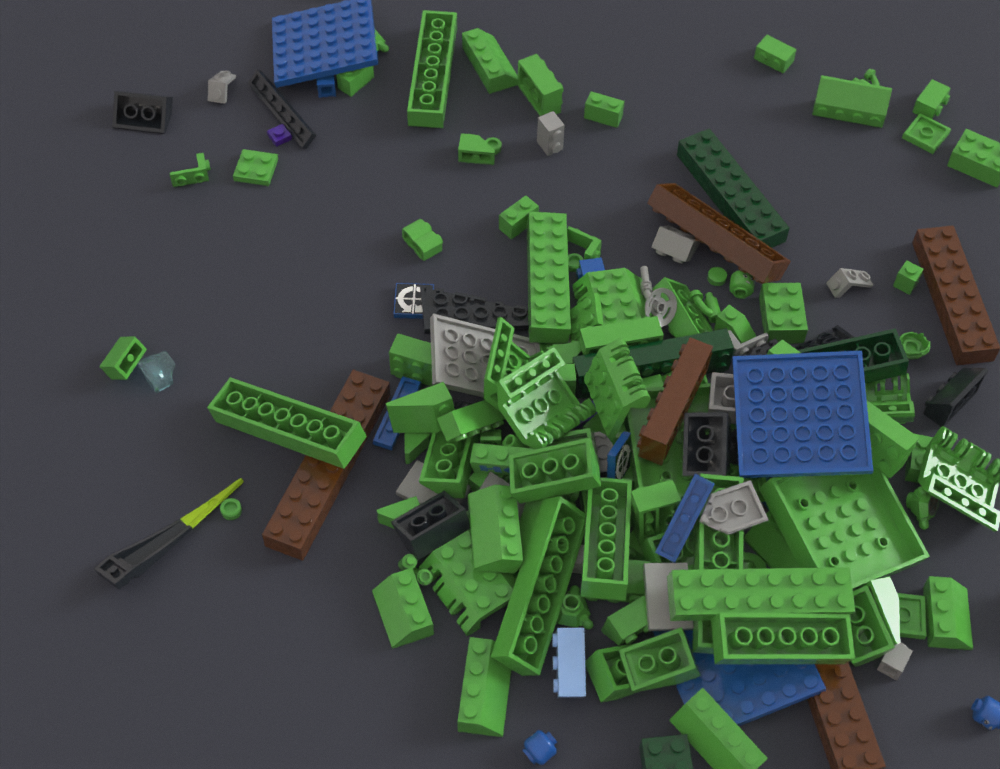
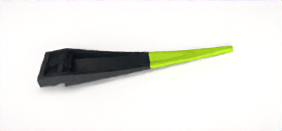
[94,478,244,590]

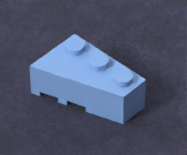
[552,628,586,698]

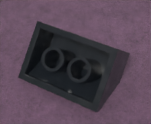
[112,91,173,133]
[923,367,988,427]
[682,412,731,478]
[391,490,470,560]

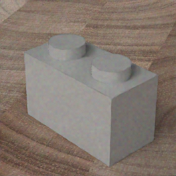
[537,111,565,156]

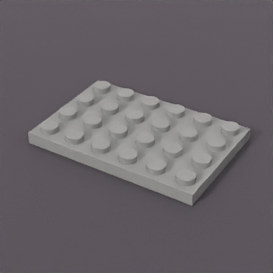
[430,314,540,397]

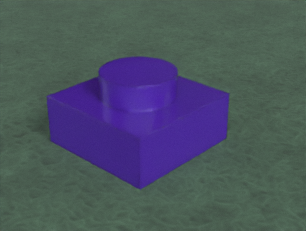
[267,124,292,147]

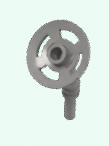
[640,266,677,327]

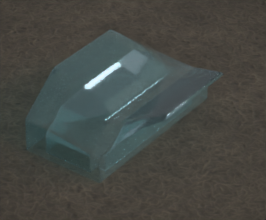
[137,350,176,393]

